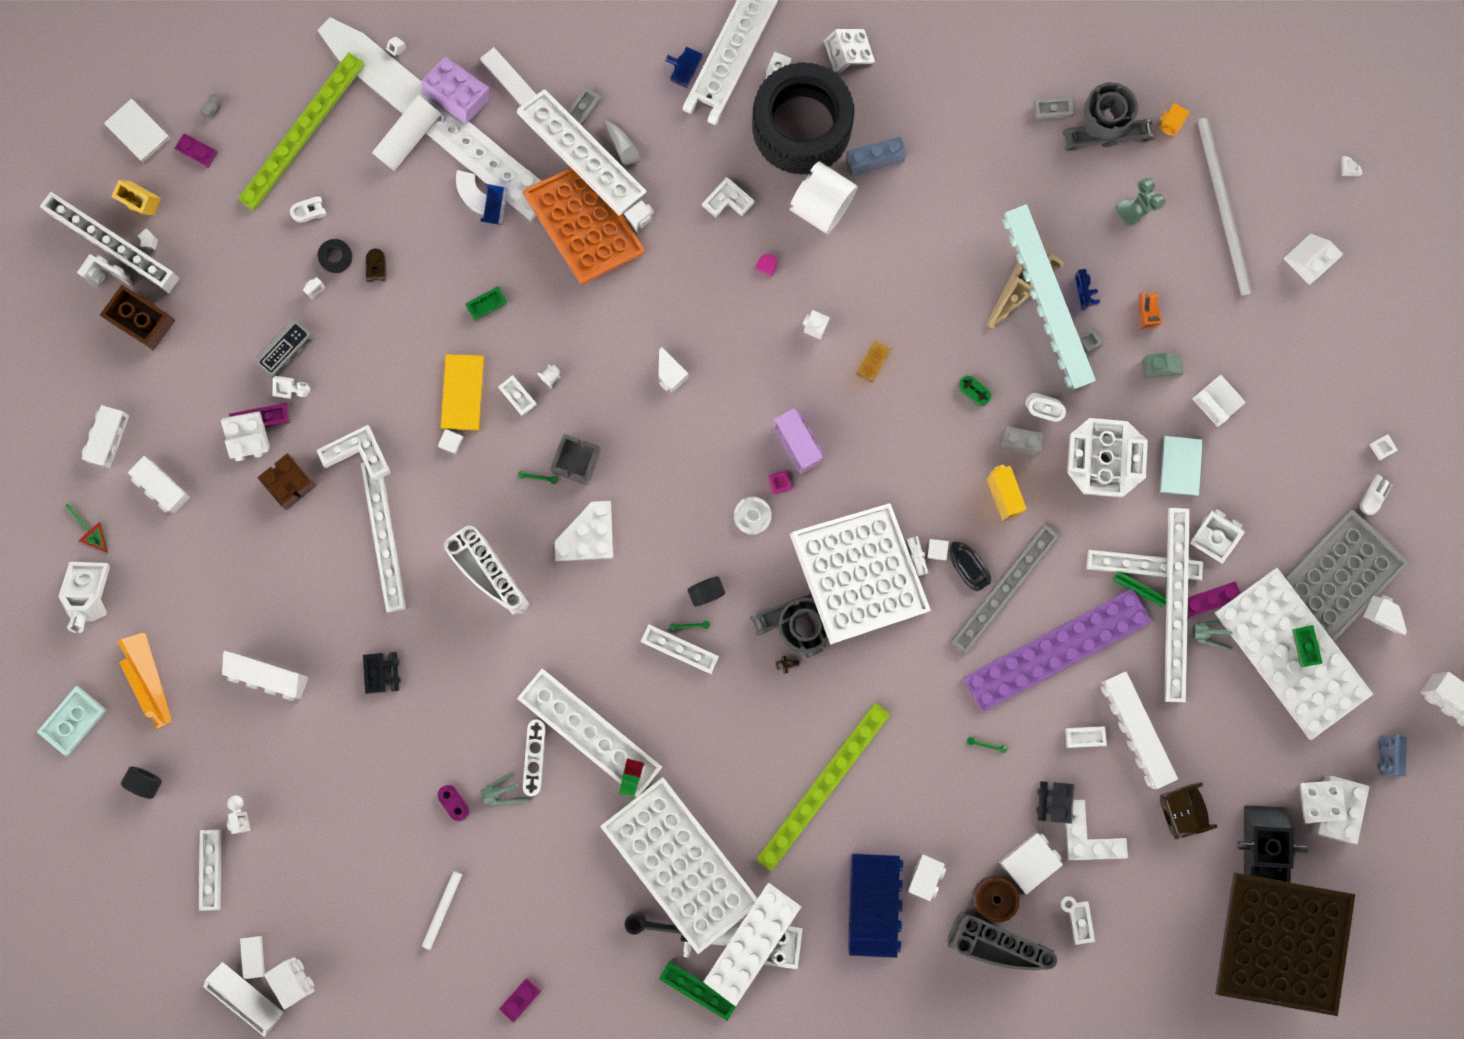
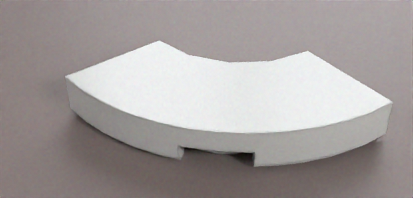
[456,170,489,215]

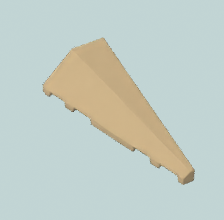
[986,251,1065,329]

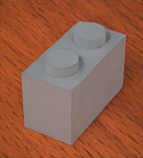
[999,426,1044,456]

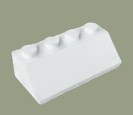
[222,651,308,701]

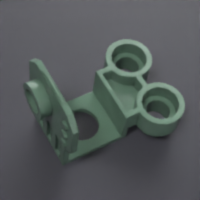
[1116,178,1165,226]

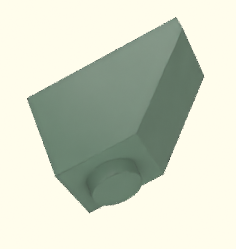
[1142,353,1183,378]

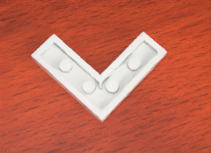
[316,425,391,481]
[1065,800,1128,860]

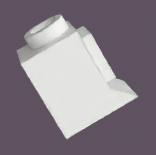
[624,200,654,234]

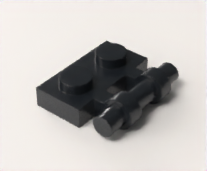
[363,652,401,694]
[1036,781,1074,824]

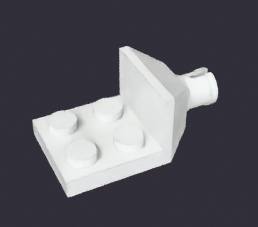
[58,562,110,633]

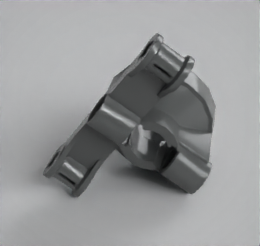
[1063,82,1155,151]
[750,593,829,658]

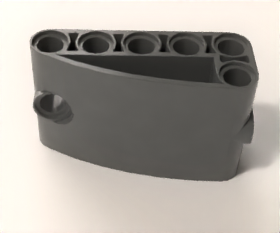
[948,912,1057,970]

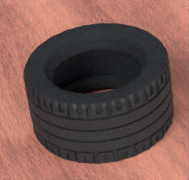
[752,62,855,175]

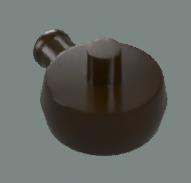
[776,656,800,674]

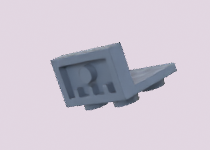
[1377,734,1407,777]

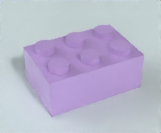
[422,57,489,124]
[773,408,824,475]

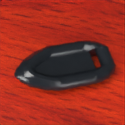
[950,542,991,591]

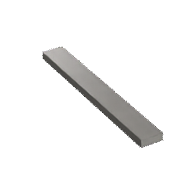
[950,524,1060,655]

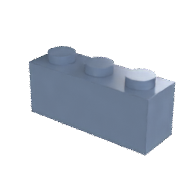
[846,137,906,176]

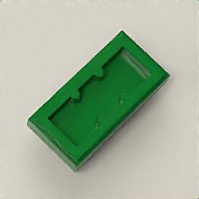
[465,286,508,321]

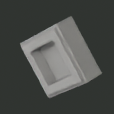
[1079,328,1103,354]

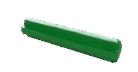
[1113,572,1166,607]

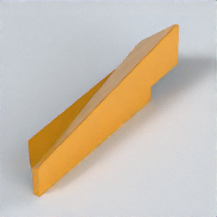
[118,633,172,729]

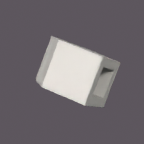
[386,37,407,56]
[138,228,158,251]

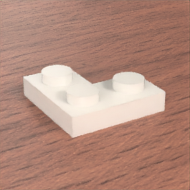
[702,177,755,218]

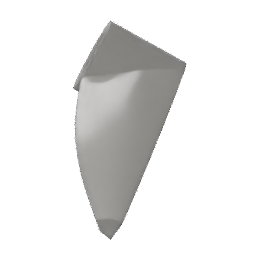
[604,120,640,167]

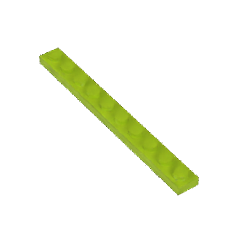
[238,52,365,211]
[756,703,891,871]

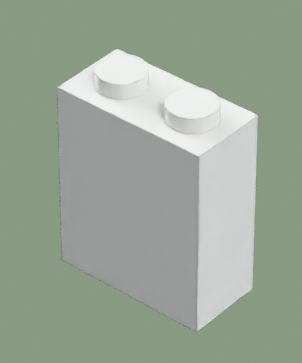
[998,833,1063,895]

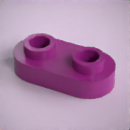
[438,785,470,821]

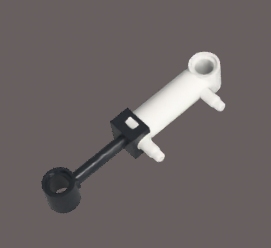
[624,913,739,958]

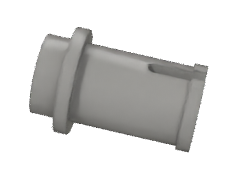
[201,93,223,118]

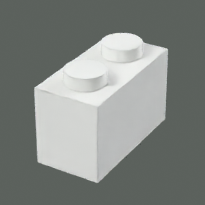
[906,854,946,901]

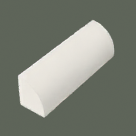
[372,95,441,171]
[203,962,284,1037]

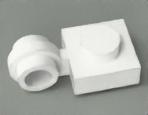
[272,376,310,399]

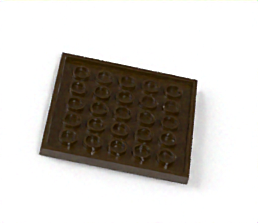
[1215,872,1356,1016]

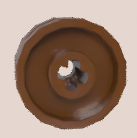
[972,876,1020,923]

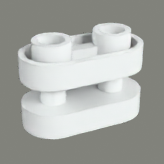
[1025,393,1066,422]

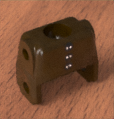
[1160,782,1217,839]

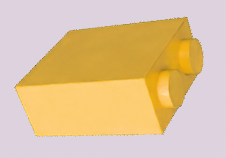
[986,465,1027,521]

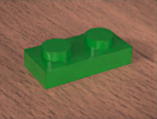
[1292,625,1323,668]

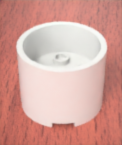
[789,161,858,234]

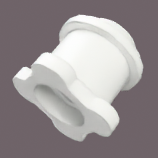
[537,364,561,389]

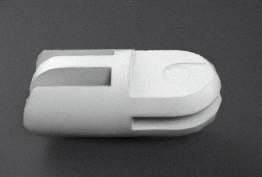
[1360,474,1393,515]

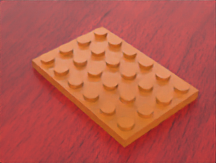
[523,168,645,286]

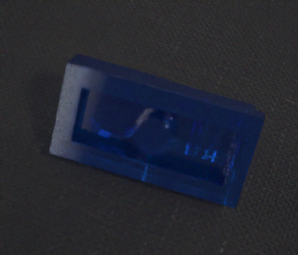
[1075,269,1100,311]

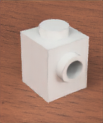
[766,52,792,79]
[803,310,830,340]

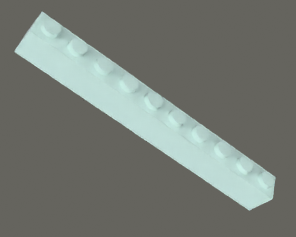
[1002,204,1096,390]

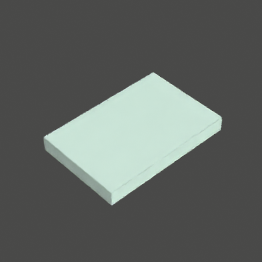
[1159,436,1203,497]
[37,686,107,757]

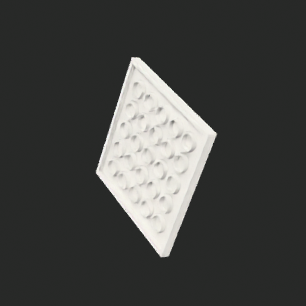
[790,503,931,645]

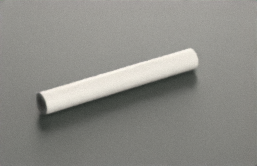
[422,871,463,950]

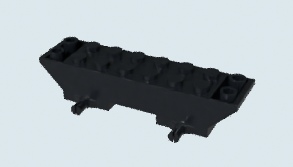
[1237,805,1308,882]

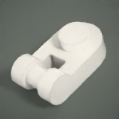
[290,197,326,223]

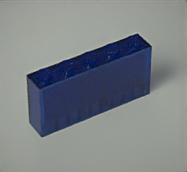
[848,853,903,958]

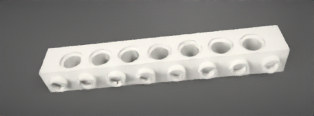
[40,192,180,293]

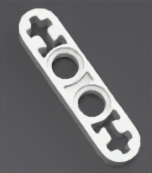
[523,719,546,796]

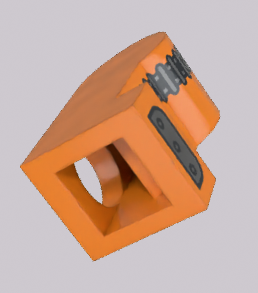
[1139,292,1162,329]

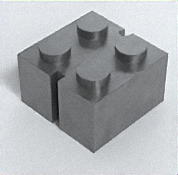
[550,434,601,486]

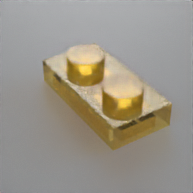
[856,340,891,383]

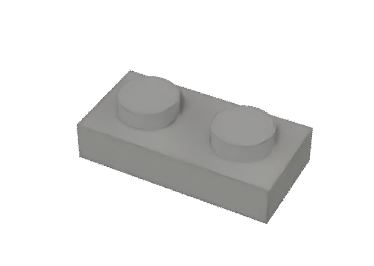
[568,87,601,126]
[1033,97,1073,120]

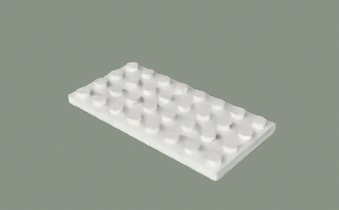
[1214,568,1373,740]
[600,777,758,954]

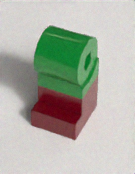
[619,758,645,798]

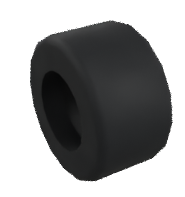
[687,576,725,607]
[121,766,162,799]

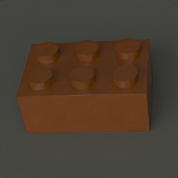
[100,285,175,351]

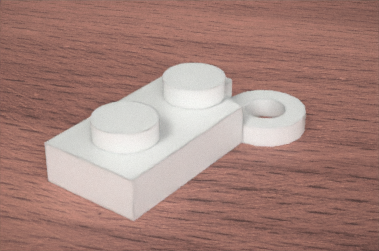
[1060,896,1095,945]

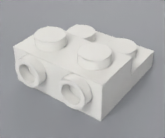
[221,411,270,461]
[1189,509,1245,564]

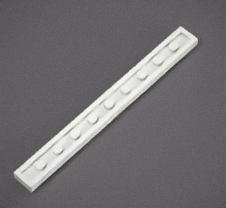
[1164,508,1189,702]

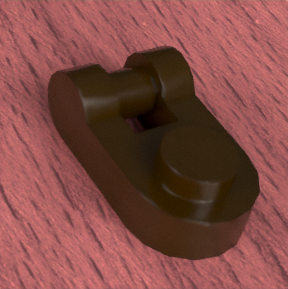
[366,248,387,282]

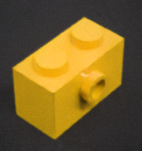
[112,180,162,215]

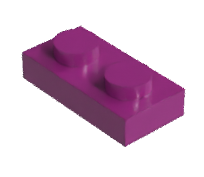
[174,133,218,168]
[499,978,541,1023]

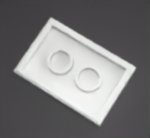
[104,98,171,163]

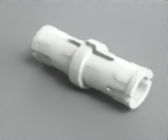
[907,536,929,576]

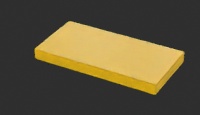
[441,354,484,431]

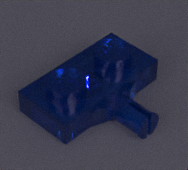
[665,47,703,88]

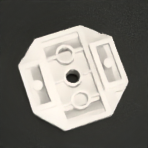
[1067,418,1148,498]

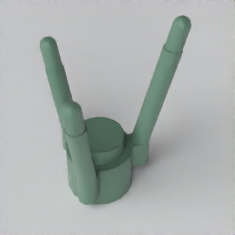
[1193,620,1233,651]
[481,772,532,806]

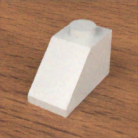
[659,347,689,393]
[1363,595,1407,635]

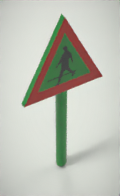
[65,504,108,553]

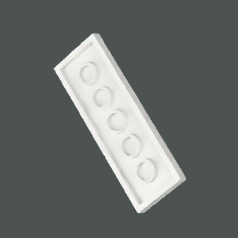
[704,883,802,1006]

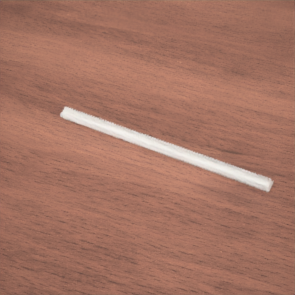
[1198,118,1252,296]

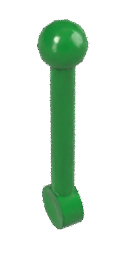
[518,471,557,484]
[670,621,710,631]
[967,737,1007,753]

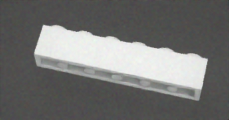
[1101,672,1178,789]

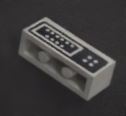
[255,320,315,378]

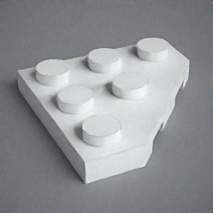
[555,501,613,561]

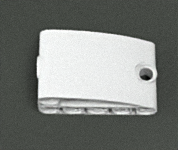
[444,526,529,615]

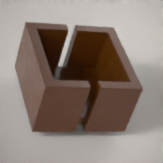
[257,453,317,510]

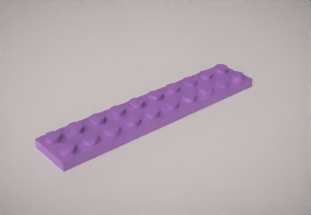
[963,589,1151,712]

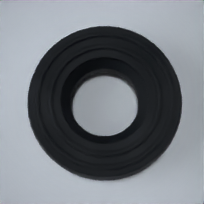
[318,239,352,273]

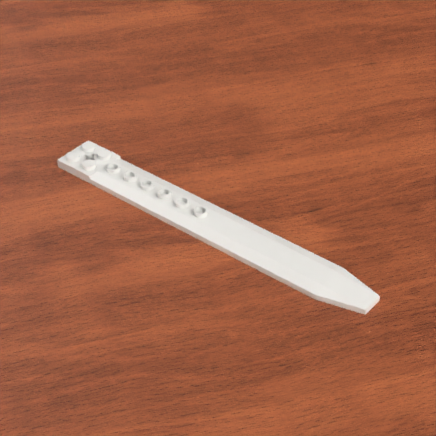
[318,17,541,221]

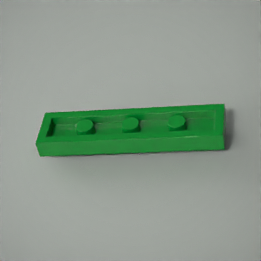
[659,961,736,1021]

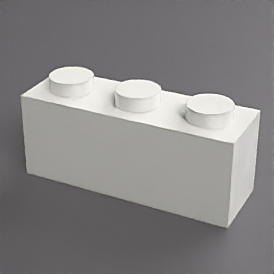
[82,405,129,469]
[128,456,190,514]

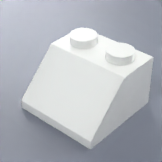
[1283,234,1344,285]

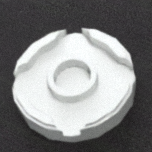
[734,497,772,535]

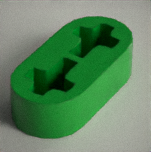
[958,376,991,406]

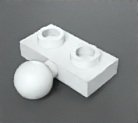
[227,795,251,834]

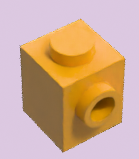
[1159,103,1190,137]

